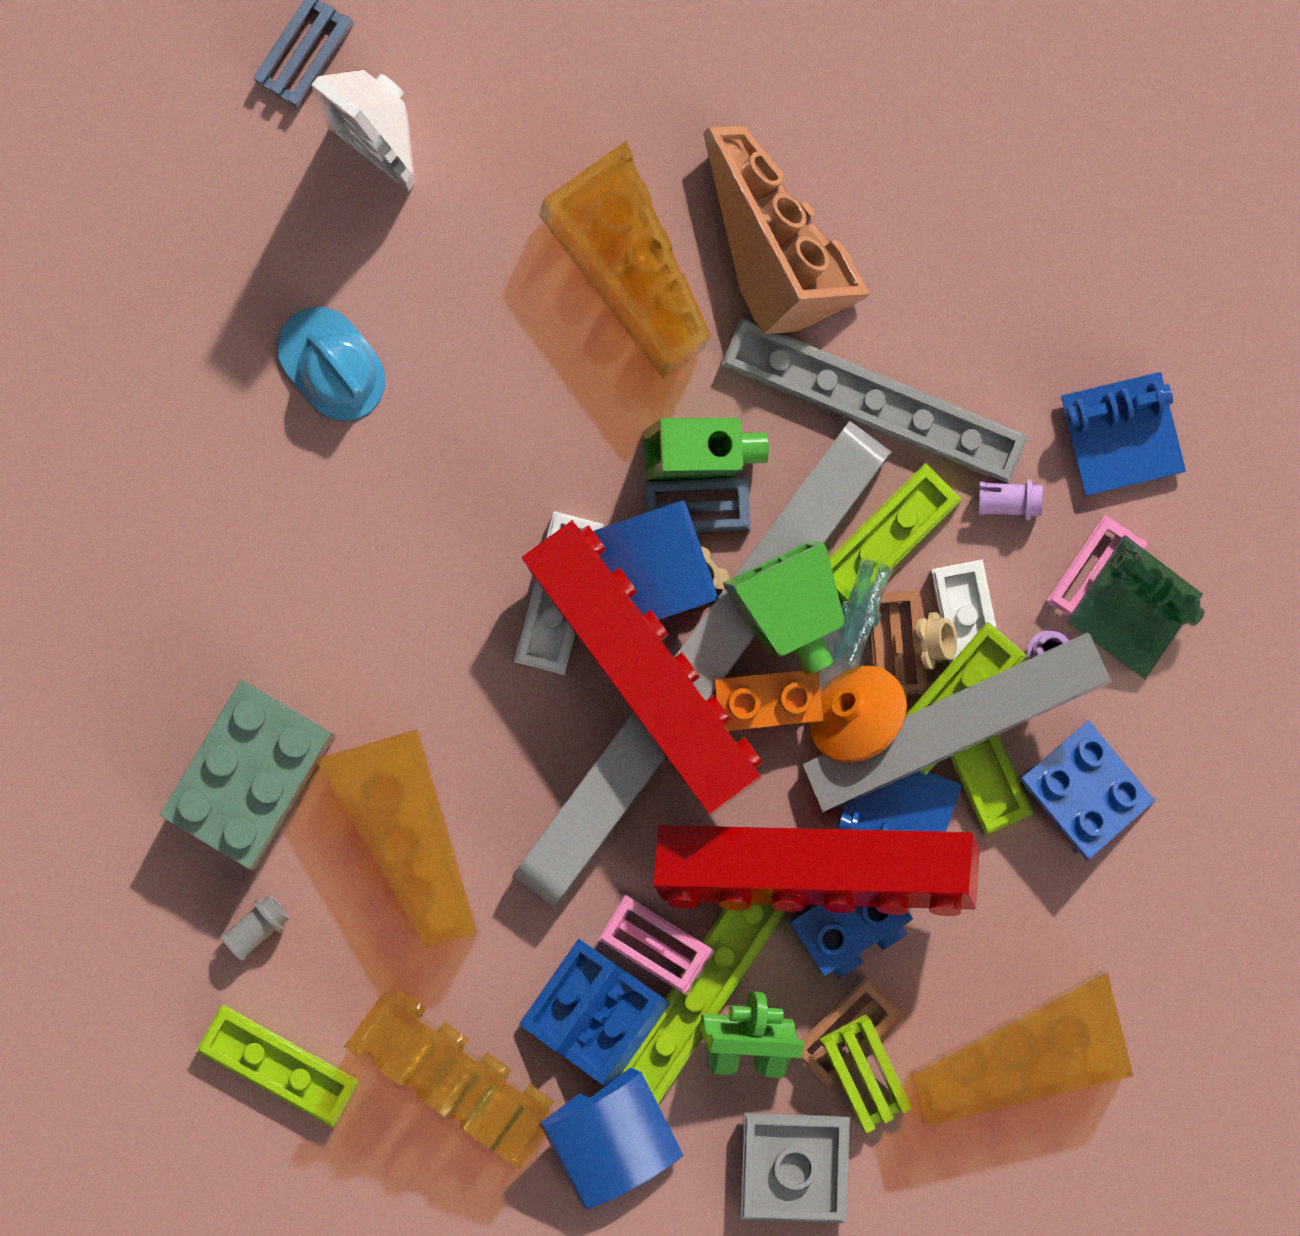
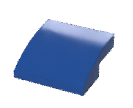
[593,500,719,620]
[519,938,670,1086]
[539,1068,684,1209]

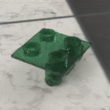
[1066,535,1205,680]

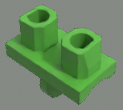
[699,992,805,1078]

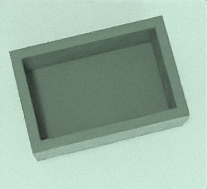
[159,679,336,870]

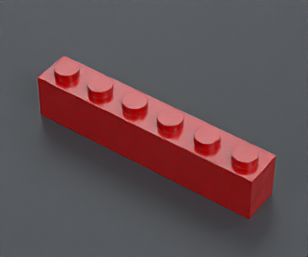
[521,520,763,816]
[653,825,980,916]

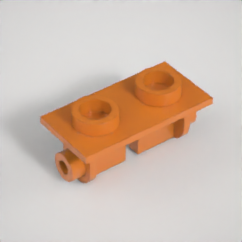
[712,670,823,731]

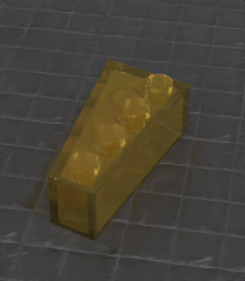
[539,140,711,379]
[316,729,479,947]
[910,971,1133,1126]
[344,990,555,1170]

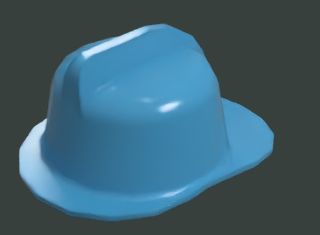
[277,307,386,421]

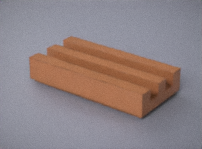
[866,590,928,696]
[800,976,903,1088]

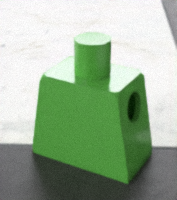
[643,418,769,482]
[722,540,845,674]

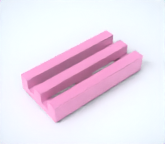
[1045,515,1148,630]
[598,895,715,996]

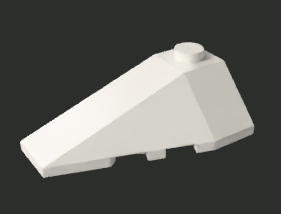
[311,70,415,192]

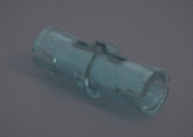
[830,559,893,668]

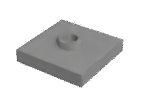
[740,1112,850,1223]

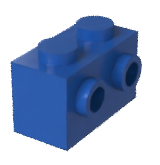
[788,905,913,979]

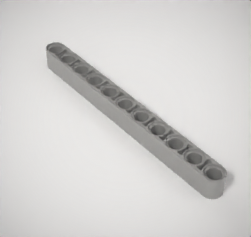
[511,421,892,907]

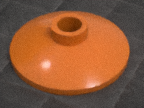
[810,666,907,763]

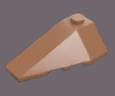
[703,126,870,335]

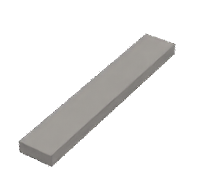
[721,317,1029,484]
[803,633,1112,813]

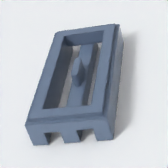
[253,0,354,109]
[644,477,751,533]

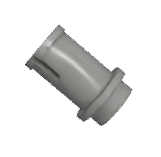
[221,895,290,960]

